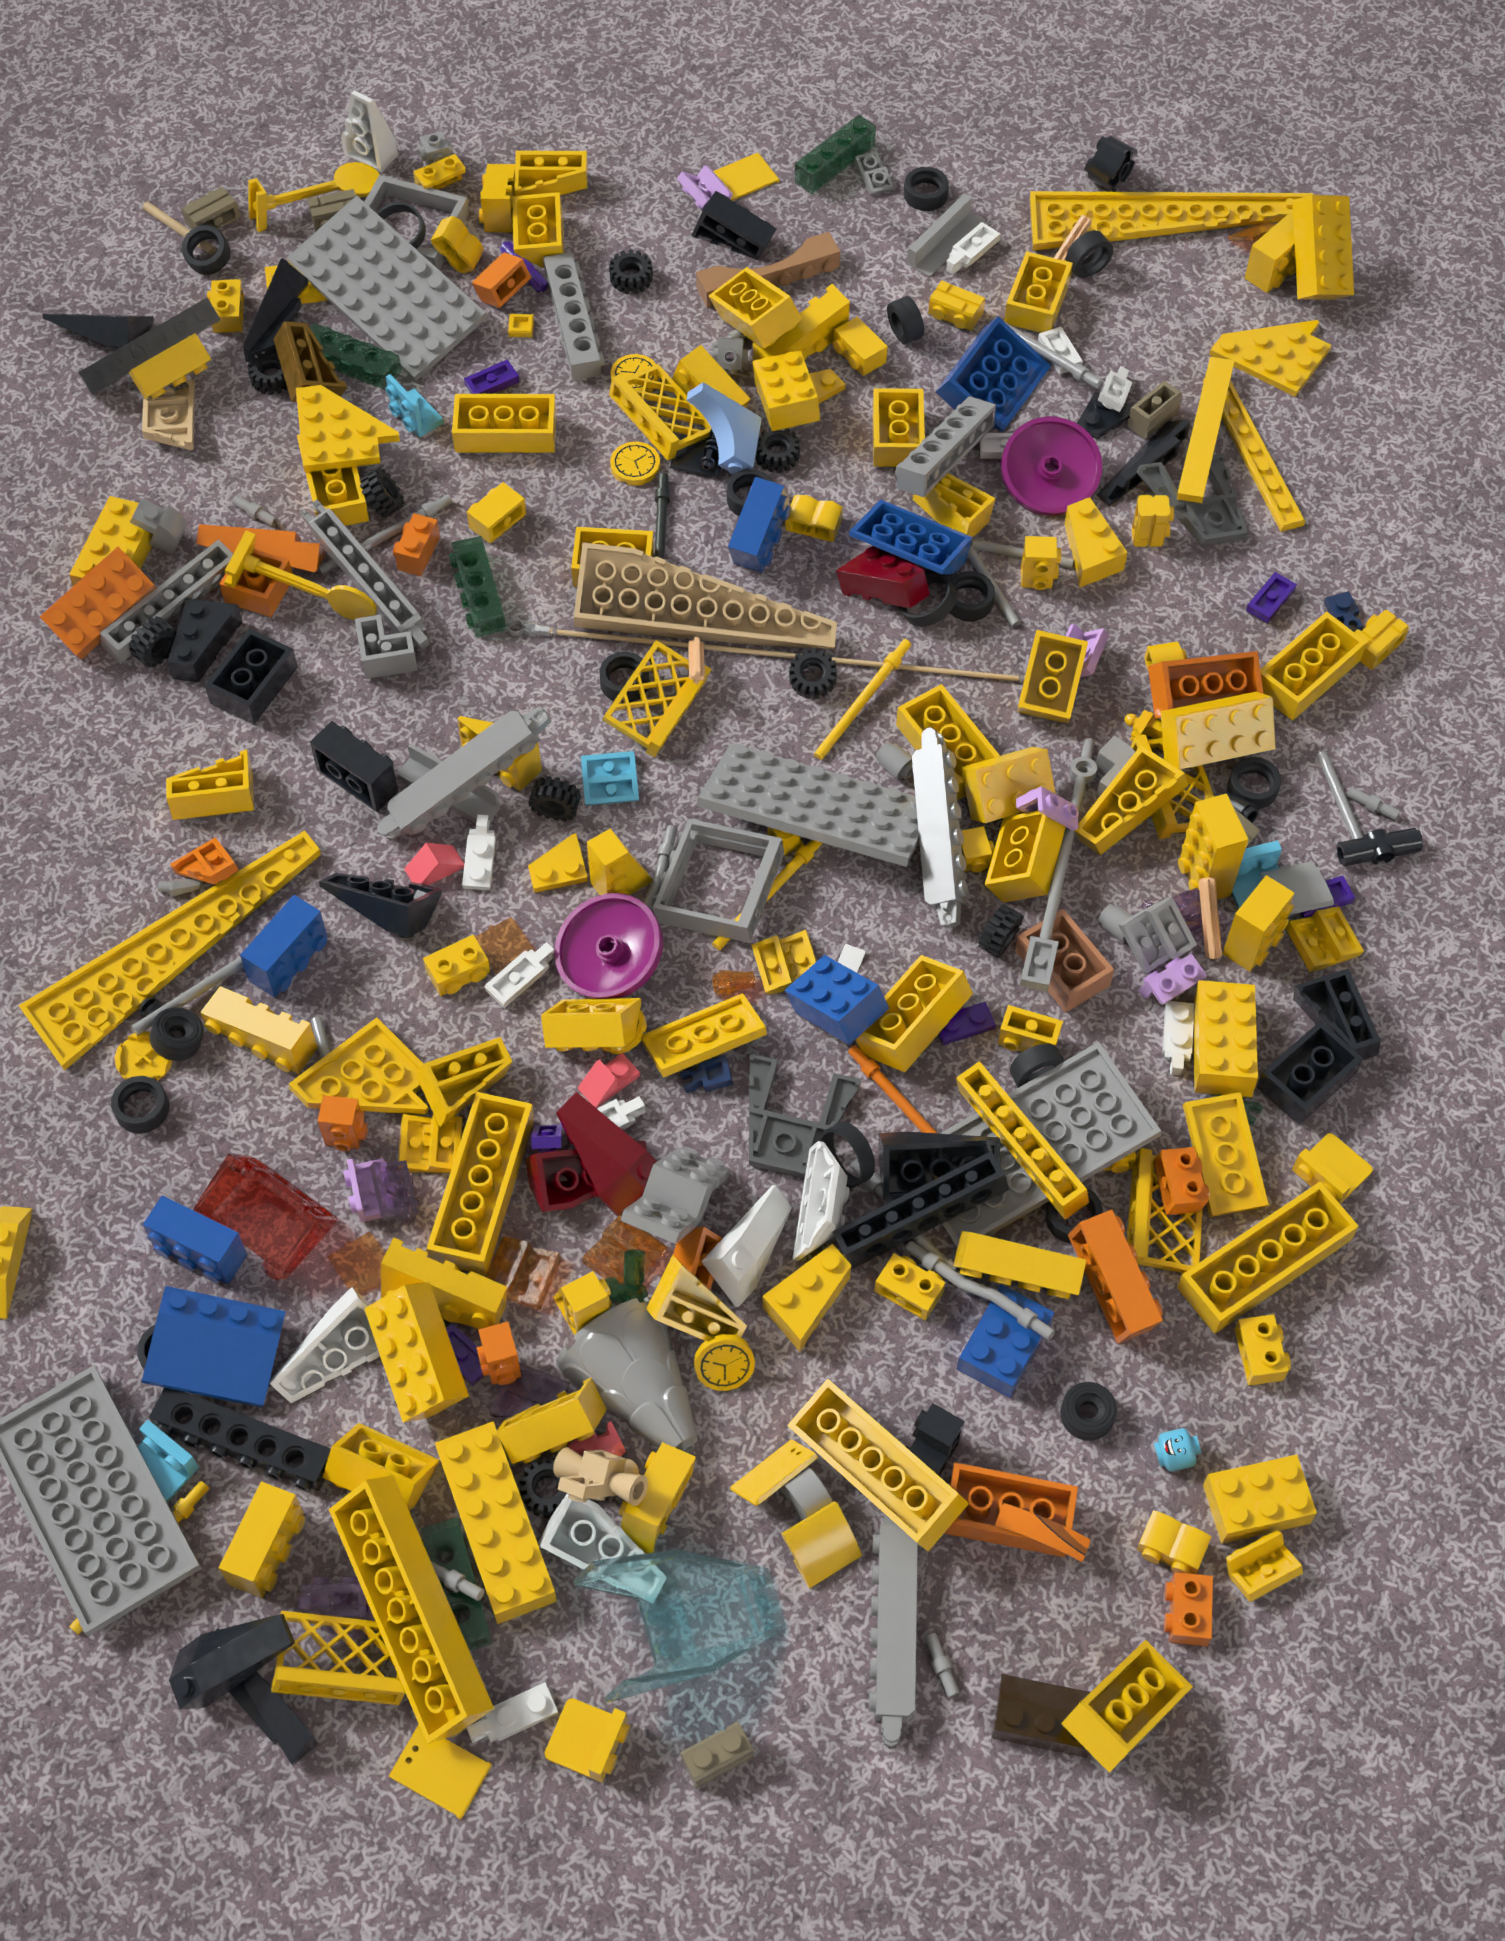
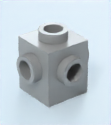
[417,131,453,166]
[713,337,748,374]

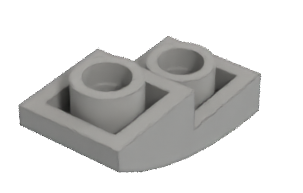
[854,151,894,195]

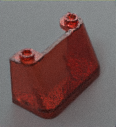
[193,1153,338,1281]

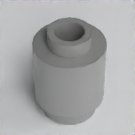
[876,742,913,780]
[1098,904,1133,943]

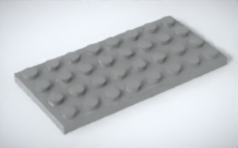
[286,196,487,381]
[697,743,919,867]
[940,1042,1162,1248]
[0,1365,202,1637]

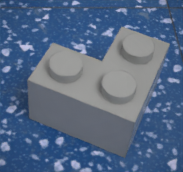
[355,614,418,679]

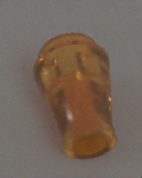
[712,970,755,997]

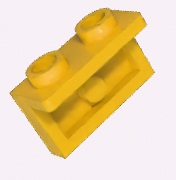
[413,154,466,189]
[1226,1530,1303,1602]

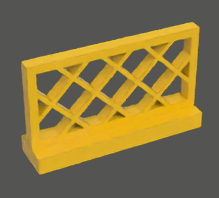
[609,364,712,461]
[602,640,712,757]
[1131,735,1214,839]
[1126,1148,1203,1273]
[271,1611,406,1705]

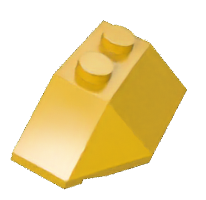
[0,1206,33,1319]

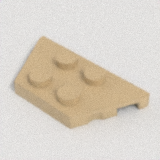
[142,380,195,450]

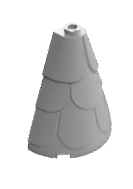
[556,1297,697,1453]

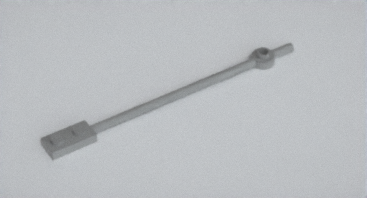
[1020,738,1097,992]

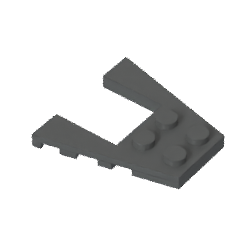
[1137,453,1247,546]
[749,1053,861,1179]

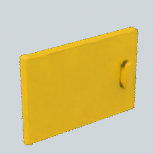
[713,152,780,201]
[730,1439,818,1506]
[388,1724,492,1819]

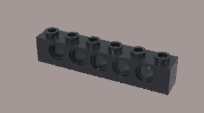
[78,297,220,396]
[832,1151,1009,1270]
[149,1388,331,1492]

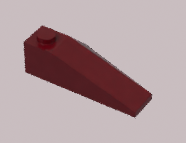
[556,1092,657,1216]
[525,1140,647,1212]

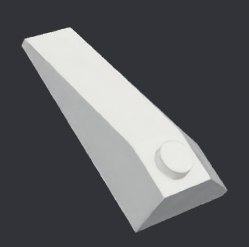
[341,91,398,173]
[701,1185,792,1307]
[269,1287,380,1403]
[538,1493,666,1605]

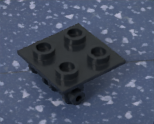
[670,429,722,478]

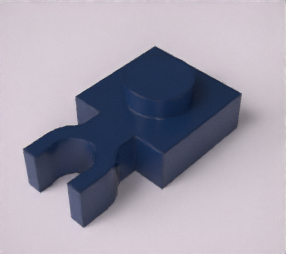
[1324,591,1363,631]
[680,1055,734,1093]

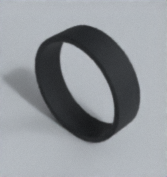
[377,202,426,249]
[899,571,957,627]
[819,1122,875,1188]

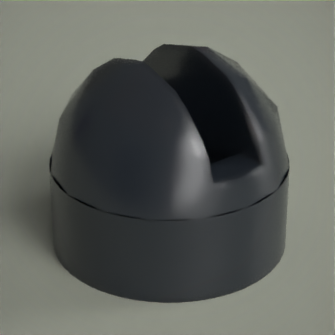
[139,997,162,1018]

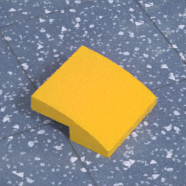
[1285,906,1364,972]
[751,930,817,994]
[397,1114,462,1173]
[781,1501,862,1588]

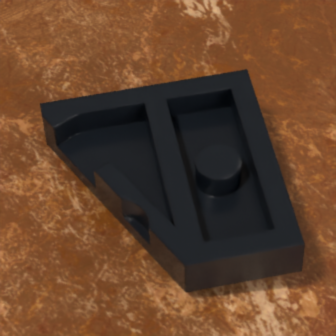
[1077,391,1133,440]

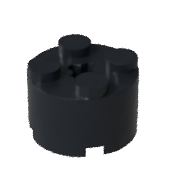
[1084,136,1138,192]

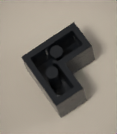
[905,1403,965,1477]

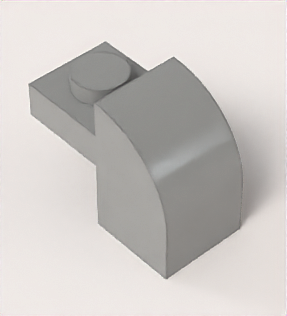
[130,498,187,555]
[1096,735,1135,797]
[779,1467,833,1521]

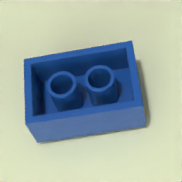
[728,477,791,573]
[240,895,328,998]
[785,955,889,1045]
[142,1195,247,1284]
[956,1284,1055,1398]

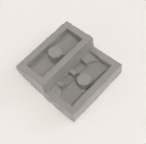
[1260,861,1334,915]
[1118,897,1197,973]

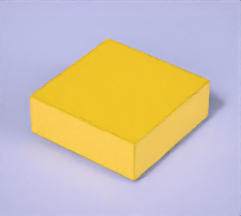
[508,314,534,338]

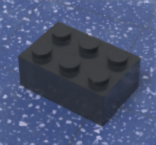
[205,628,298,724]
[310,721,398,812]
[1257,1020,1363,1125]

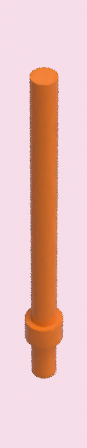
[848,1045,937,1133]

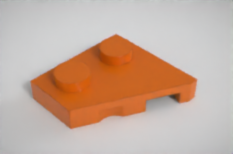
[170,837,239,884]

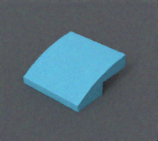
[581,751,639,806]

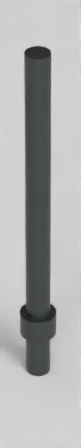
[654,473,670,559]

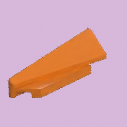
[197,524,325,572]

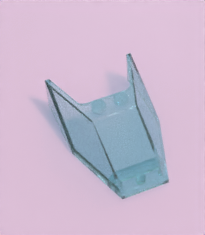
[574,1550,786,1703]

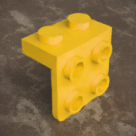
[1292,1133,1373,1204]
[545,1698,631,1783]

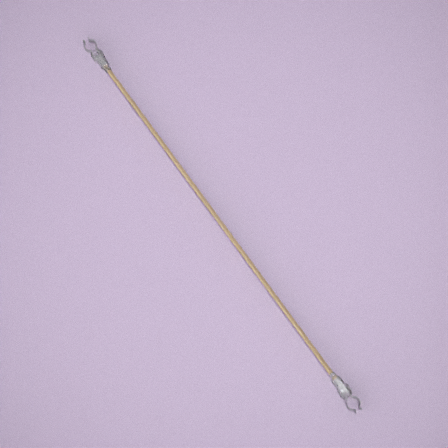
[505,619,1025,683]

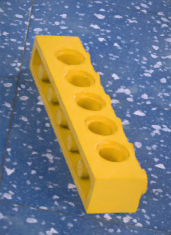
[956,1061,1089,1220]

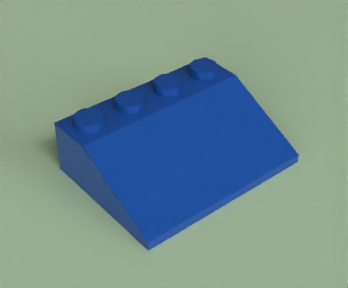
[936,316,1051,432]
[849,499,973,574]
[141,1286,286,1408]

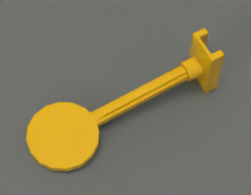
[248,162,380,232]
[224,531,378,620]

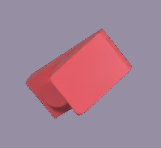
[578,1053,640,1108]

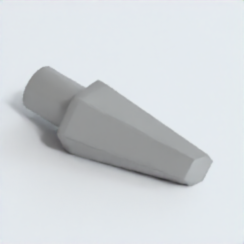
[158,879,204,897]

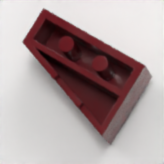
[836,546,930,608]

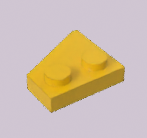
[528,833,588,893]

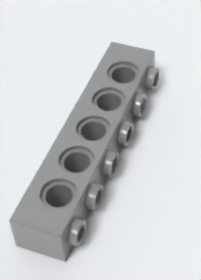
[543,252,605,381]
[895,396,996,497]
[100,539,233,664]

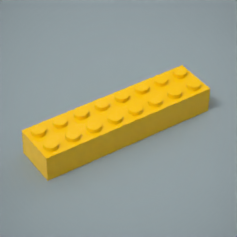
[329,1475,494,1744]

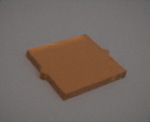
[1228,223,1276,242]
[475,917,536,975]
[327,1231,385,1294]

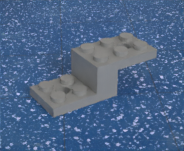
[620,1147,731,1244]

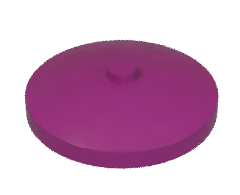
[1001,416,1102,516]
[554,893,663,999]

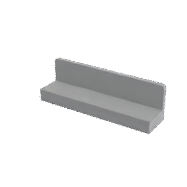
[907,193,985,277]
[397,744,500,823]

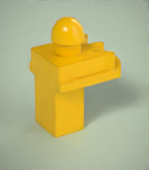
[1124,710,1163,741]

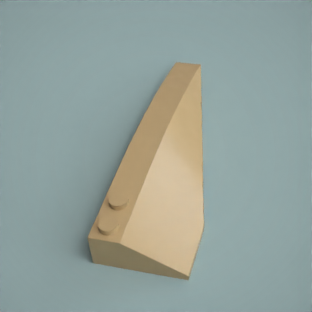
[574,543,837,649]

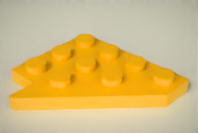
[1209,320,1331,397]
[296,385,400,472]
[289,1017,428,1115]

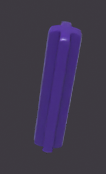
[500,241,548,293]

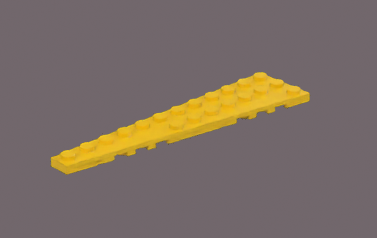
[1029,191,1313,251]
[18,831,321,1071]

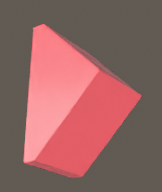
[404,843,464,885]

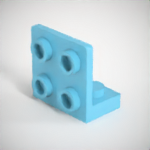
[385,374,444,438]
[1231,840,1282,910]
[138,1420,199,1503]

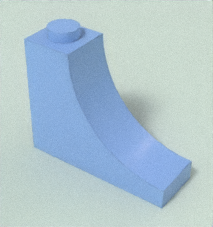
[687,382,762,475]

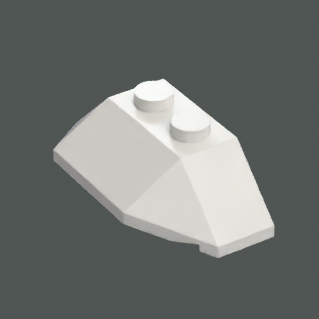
[792,1141,849,1261]

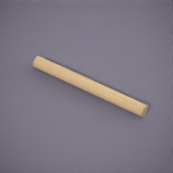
[143,201,216,255]

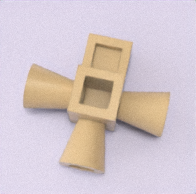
[553,1447,648,1506]

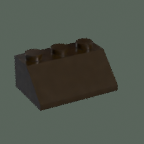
[991,1674,1090,1758]

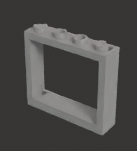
[365,175,469,270]
[651,819,784,943]

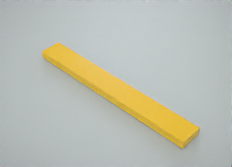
[1177,357,1234,503]
[1203,378,1305,532]

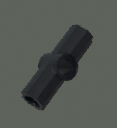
[1336,828,1423,867]

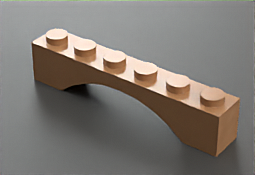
[696,232,841,308]

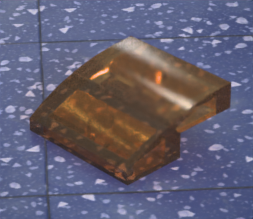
[582,1214,667,1295]
[486,1236,562,1310]

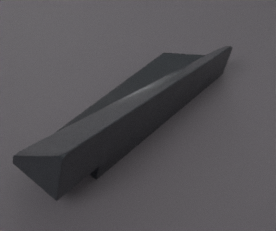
[243,258,309,362]
[1096,419,1191,506]
[215,1628,318,1766]

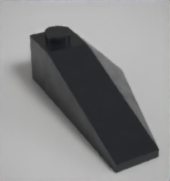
[43,314,154,349]
[319,873,442,938]
[878,1131,1000,1200]
[169,1614,295,1710]

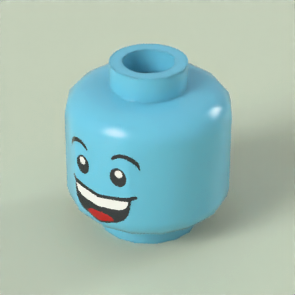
[1154,1428,1202,1472]

